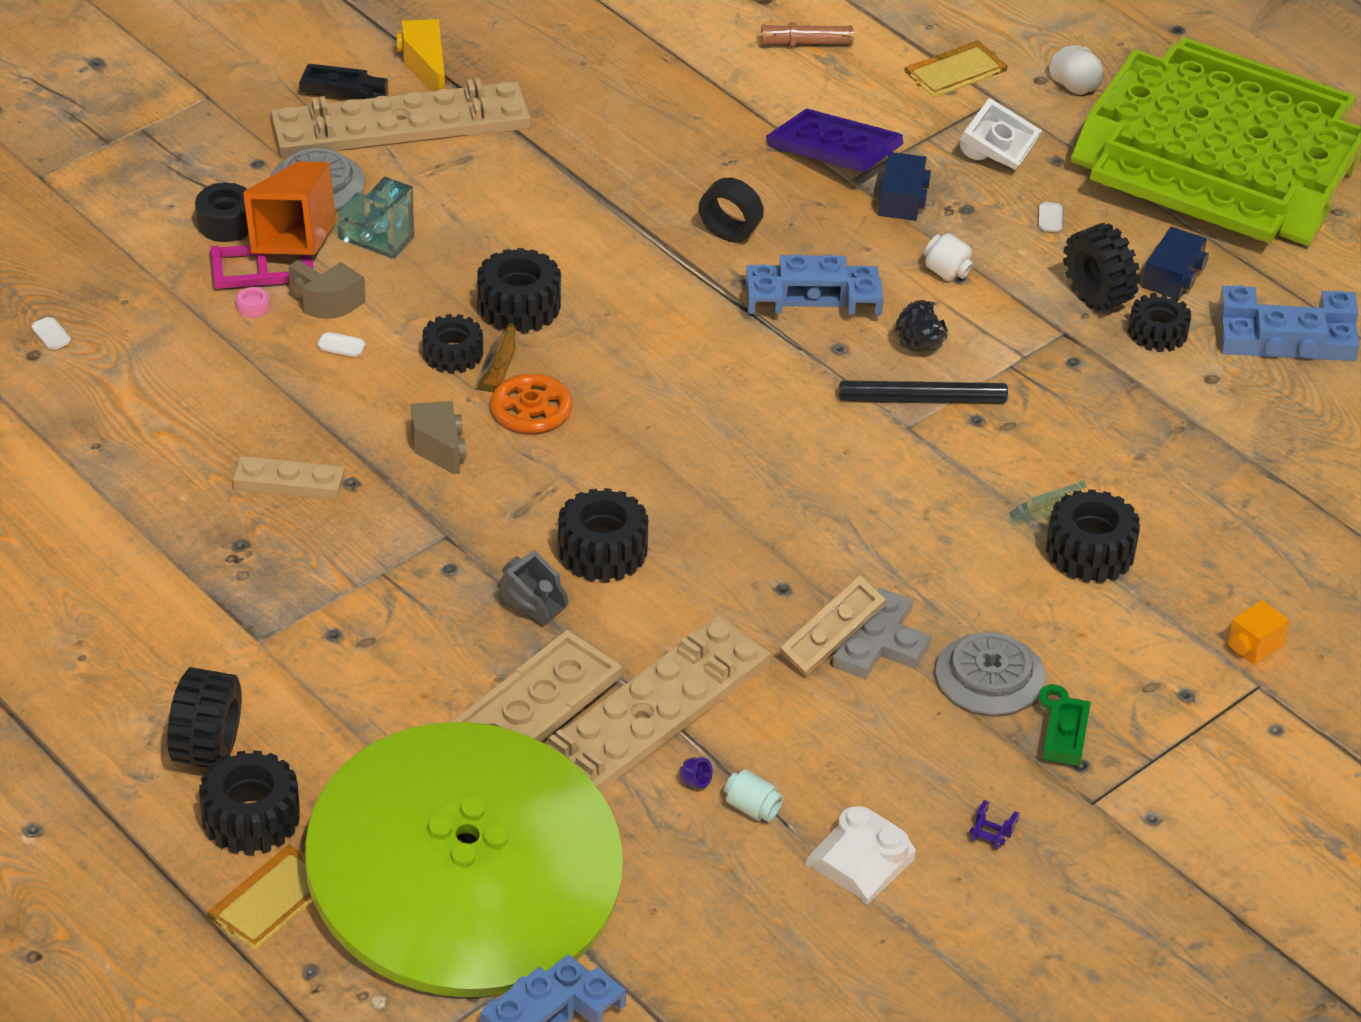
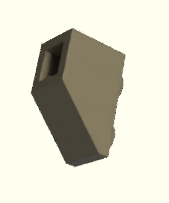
[411,401,466,474]

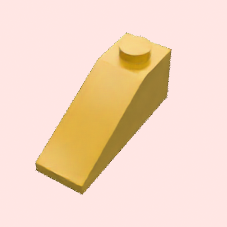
[396,19,445,91]

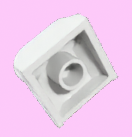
[960,98,1042,170]
[805,806,916,905]

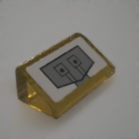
[474,323,516,393]

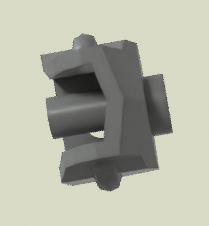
[500,550,569,625]

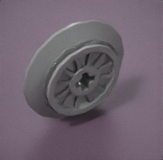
[270,148,365,210]
[935,632,1046,716]

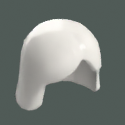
[1049,45,1104,95]

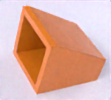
[243,161,336,255]

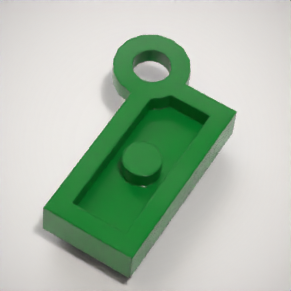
[1038,684,1091,766]

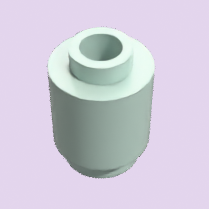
[724,769,784,822]

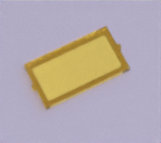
[904,40,1008,98]
[207,844,313,950]

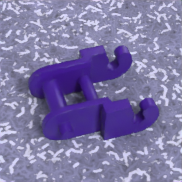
[970,800,1020,850]

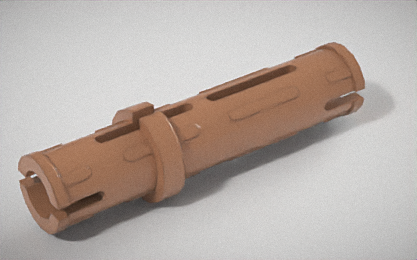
[761,22,854,47]

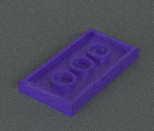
[766,108,904,172]

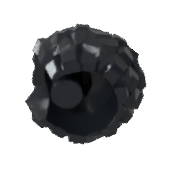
[894,300,948,352]

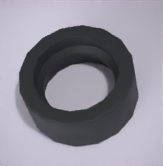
[699,177,764,242]

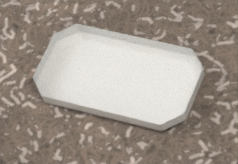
[1039,202,1063,233]
[31,317,71,350]
[317,332,366,357]

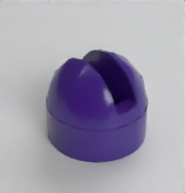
[679,757,713,788]

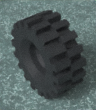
[1063,223,1140,312]

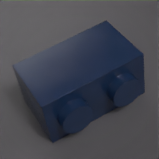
[878,152,931,221]
[1142,226,1209,300]

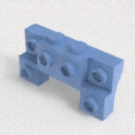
[745,254,883,315]
[1219,285,1359,361]
[480,954,626,1022]

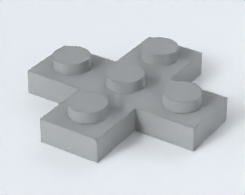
[827,588,931,680]

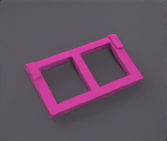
[210,245,313,289]

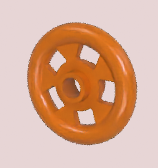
[490,374,573,434]

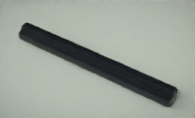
[839,380,1008,403]

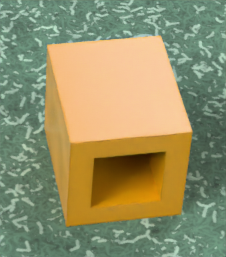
[1227,600,1289,665]

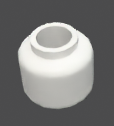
[923,233,974,282]

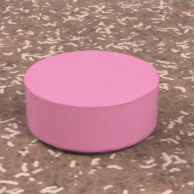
[236,287,270,318]

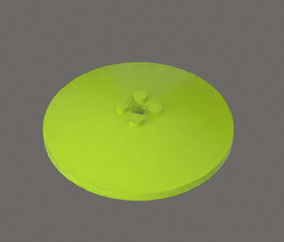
[305,722,623,997]

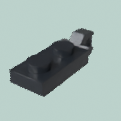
[299,64,389,99]

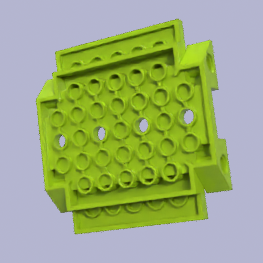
[1071,37,1361,246]

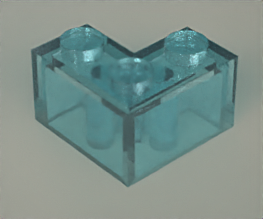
[337,176,414,259]

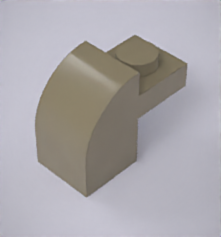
[289,260,365,319]

